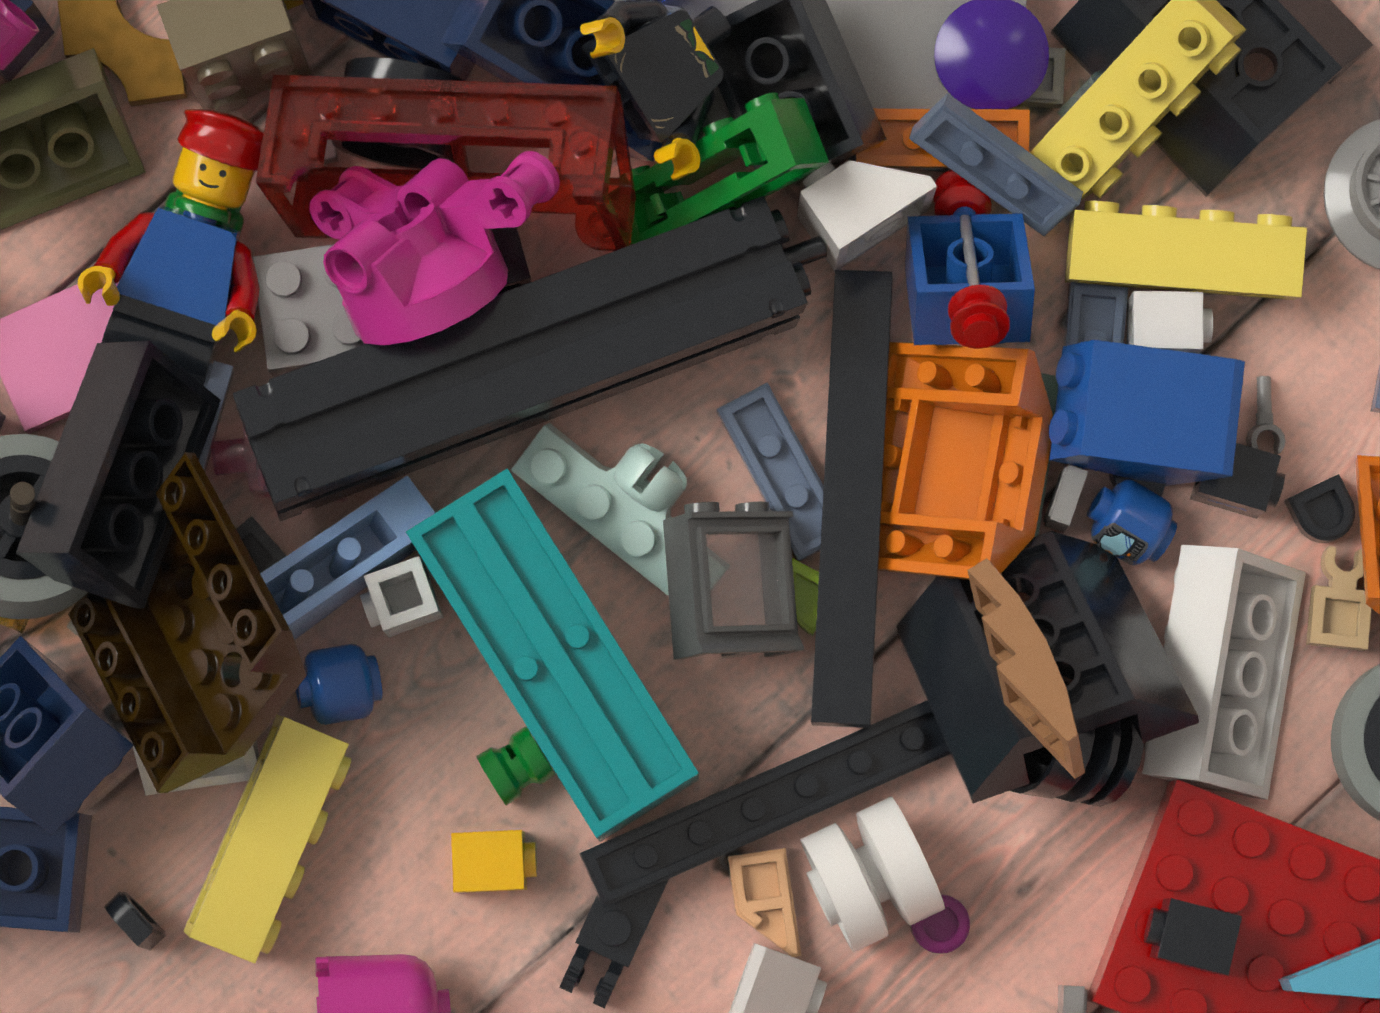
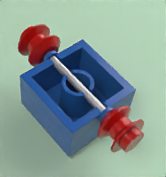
[905,170,1035,349]

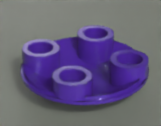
[934,0,1049,109]

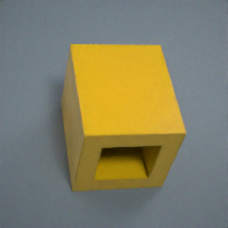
[451,830,537,893]

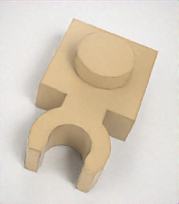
[1306,546,1372,651]

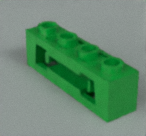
[600,92,829,249]

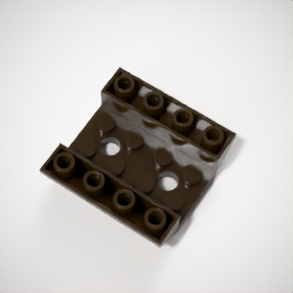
[68,452,307,793]

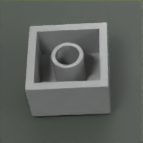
[253,244,366,378]

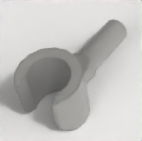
[1246,376,1286,455]

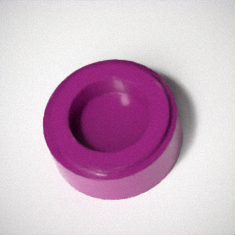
[910,895,970,954]

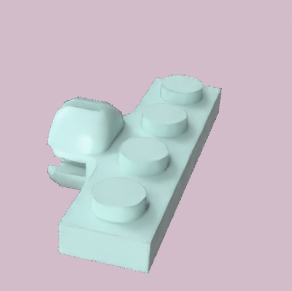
[511,423,729,596]

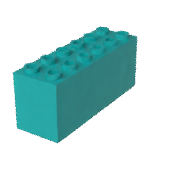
[406,468,699,842]

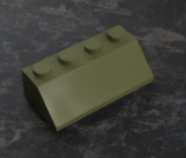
[0,48,145,230]

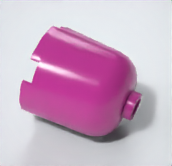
[315,954,451,1013]

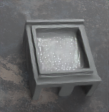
[663,501,804,660]

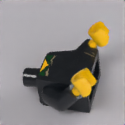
[580,0,732,181]

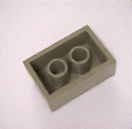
[157,0,312,113]

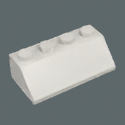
[1142,545,1306,800]

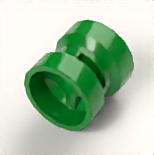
[476,726,556,806]

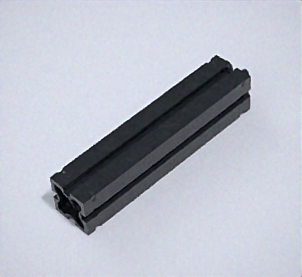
[233,196,827,522]

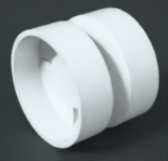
[800,797,945,952]

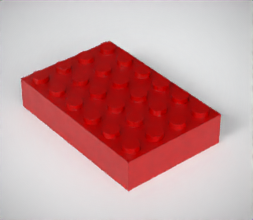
[1087,779,1380,1013]

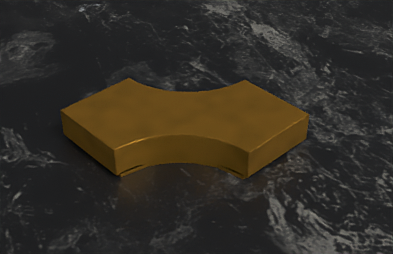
[57,0,188,106]

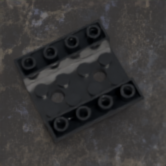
[1051,0,1373,197]
[896,531,1199,804]

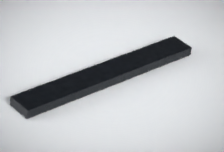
[811,270,893,728]
[580,701,951,908]

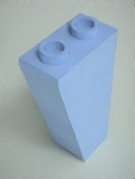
[260,475,435,640]

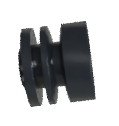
[1010,676,1144,807]

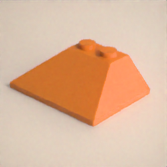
[878,342,1053,580]

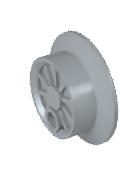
[1323,119,1380,270]

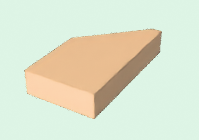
[728,848,802,957]

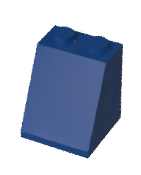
[1049,340,1245,486]

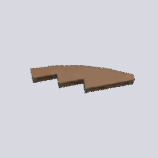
[967,558,1085,779]

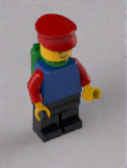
[78,109,275,386]

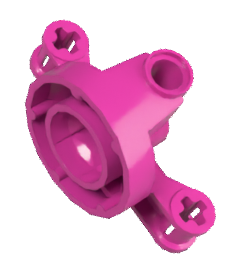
[310,151,560,346]

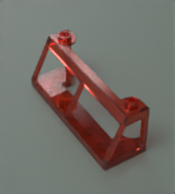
[256,75,636,251]

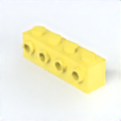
[1030,0,1246,200]
[1065,201,1307,300]
[183,715,351,964]

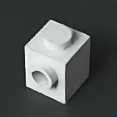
[1127,291,1213,354]
[360,556,444,637]

